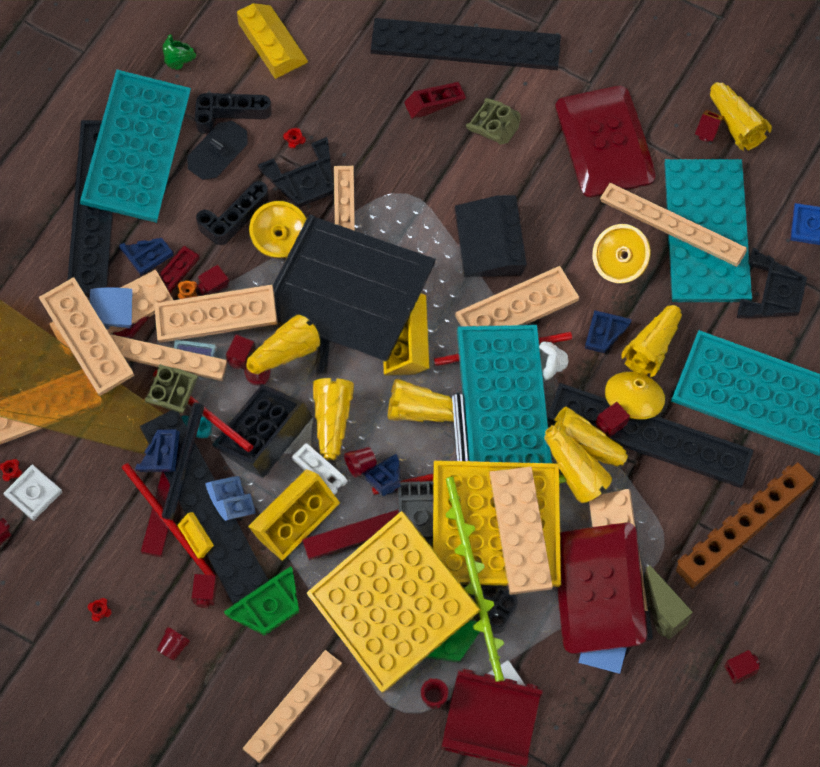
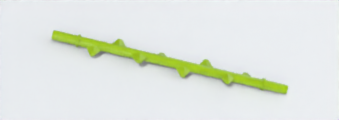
[445,477,504,682]

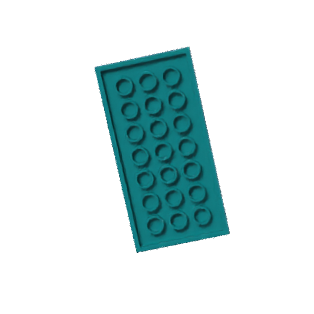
[80,69,191,223]
[664,159,752,302]
[456,325,552,464]
[671,330,820,456]

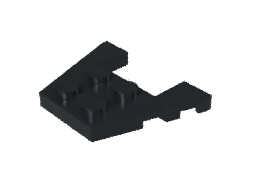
[258,137,334,208]
[736,248,807,318]

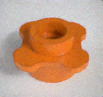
[178,281,198,299]

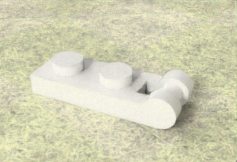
[292,443,348,495]

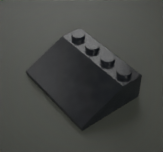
[454,195,527,277]
[212,384,313,478]

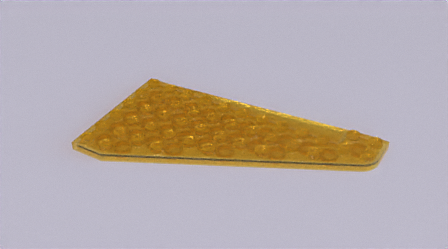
[0,300,163,455]

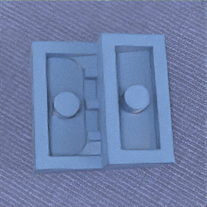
[89,287,132,329]
[205,476,256,521]
[578,648,626,674]

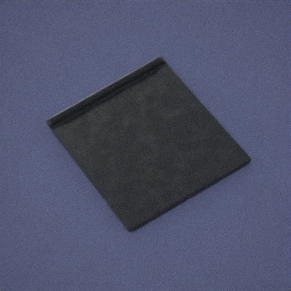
[273,214,436,361]

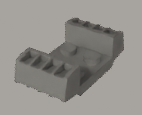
[398,481,433,548]

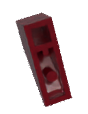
[404,82,466,119]

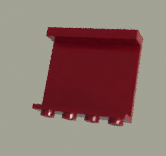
[440,669,543,767]

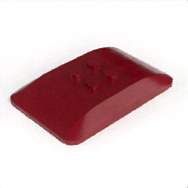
[555,86,656,197]
[557,522,647,654]

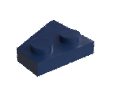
[119,238,174,276]
[585,310,632,353]
[135,429,180,472]
[363,454,401,496]

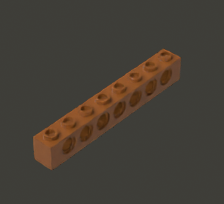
[676,462,815,589]

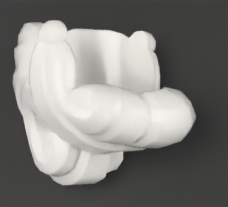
[539,342,569,380]

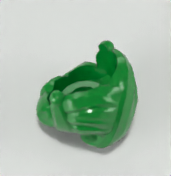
[163,34,196,70]

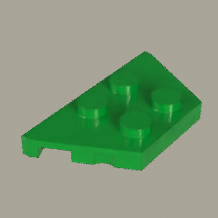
[224,566,299,636]
[426,620,480,663]

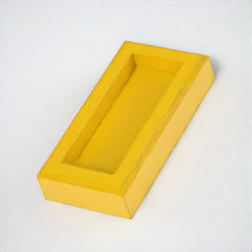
[178,512,214,559]

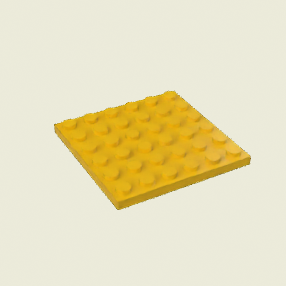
[433,461,561,587]
[307,511,481,693]

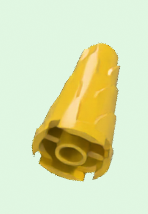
[710,82,772,151]
[621,305,682,377]
[247,315,320,374]
[313,378,354,460]
[388,379,454,422]
[551,407,628,467]
[544,426,612,503]

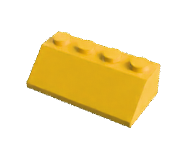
[237,3,308,79]
[383,293,429,376]
[248,469,340,561]

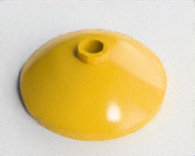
[249,201,306,258]
[593,224,651,283]
[605,372,665,419]

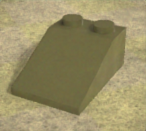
[644,565,693,640]

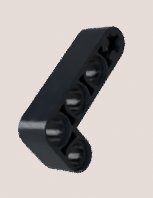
[195,93,272,134]
[196,181,269,245]
[462,585,518,634]

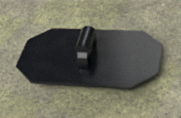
[187,121,248,180]

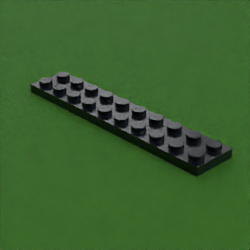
[371,18,561,71]
[67,120,113,297]
[547,383,753,488]
[140,410,268,605]

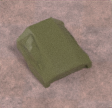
[466,98,521,145]
[145,364,198,414]

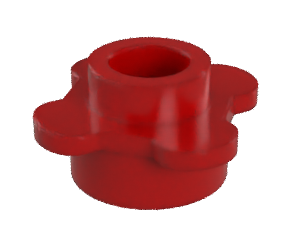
[283,128,306,149]
[0,459,22,481]
[88,598,112,622]

